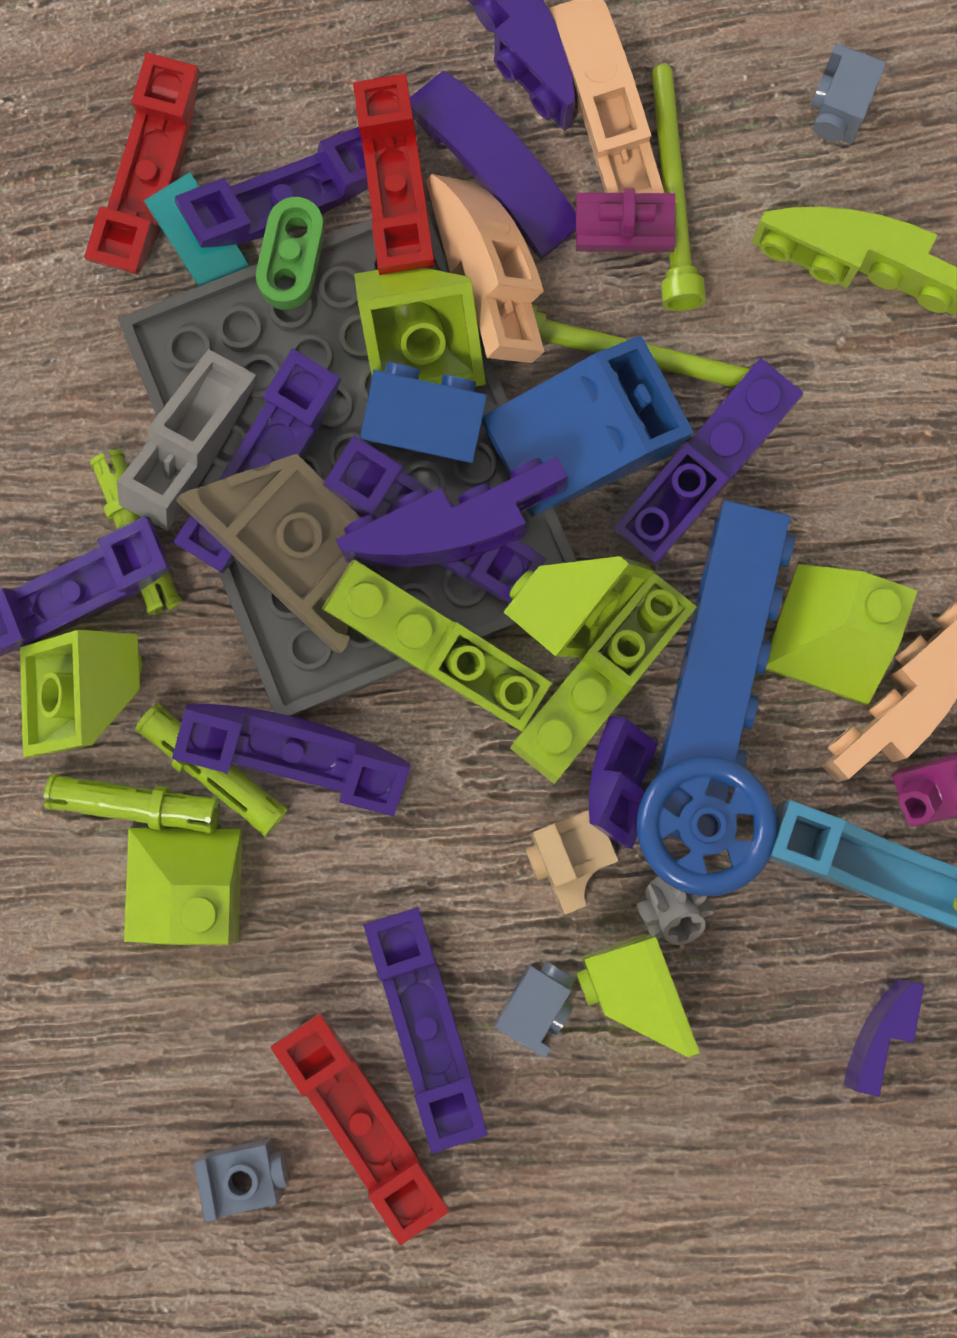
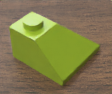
[354,268,486,387]
[504,556,655,658]
[765,564,918,705]
[20,630,142,758]
[124,828,243,945]
[576,933,700,1058]

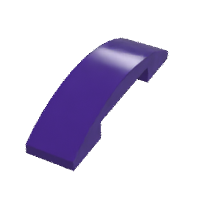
[410,71,576,260]
[174,127,368,248]
[173,348,342,573]
[323,435,547,604]
[0,516,171,656]
[172,704,410,816]
[363,907,489,1154]

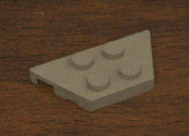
[176,454,365,653]

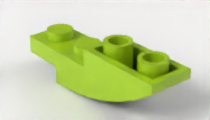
[751,207,957,316]
[322,560,552,731]
[510,573,697,784]

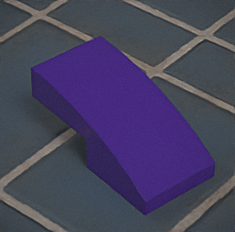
[589,716,658,849]
[843,978,925,1097]

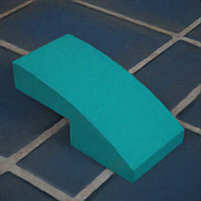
[144,172,250,287]

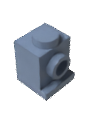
[810,43,887,144]
[494,961,576,1059]
[194,1138,289,1222]

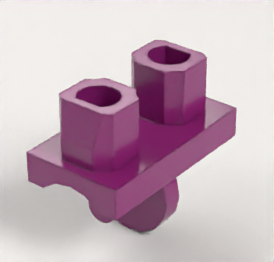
[576,187,675,253]
[891,752,957,827]

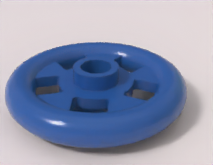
[637,756,777,896]

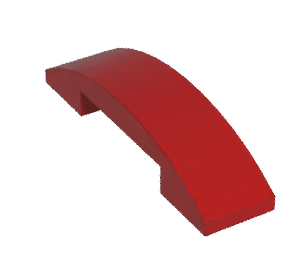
[84,52,200,275]
[353,73,435,275]
[270,1013,449,1246]

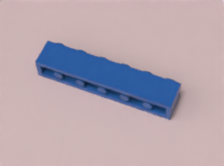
[655,500,795,842]

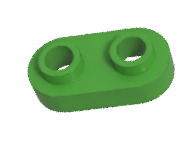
[256,197,325,310]

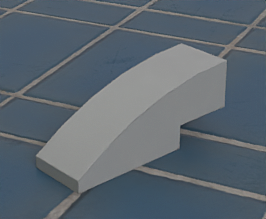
[117,349,257,531]

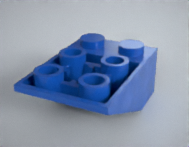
[481,335,694,517]

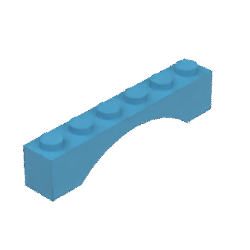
[769,800,957,930]

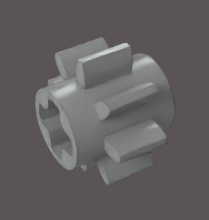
[637,876,714,945]

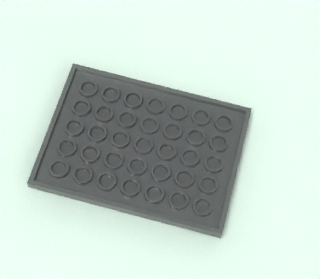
[118,216,577,717]

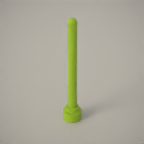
[652,63,706,311]
[532,304,750,388]

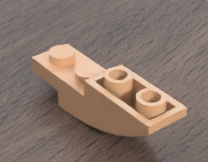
[549,0,664,193]
[426,174,545,363]
[822,601,957,783]

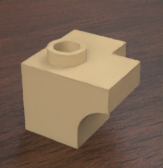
[525,810,618,915]

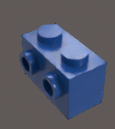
[360,362,487,463]

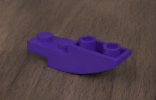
[468,0,575,131]
[613,357,804,564]
[336,457,568,567]

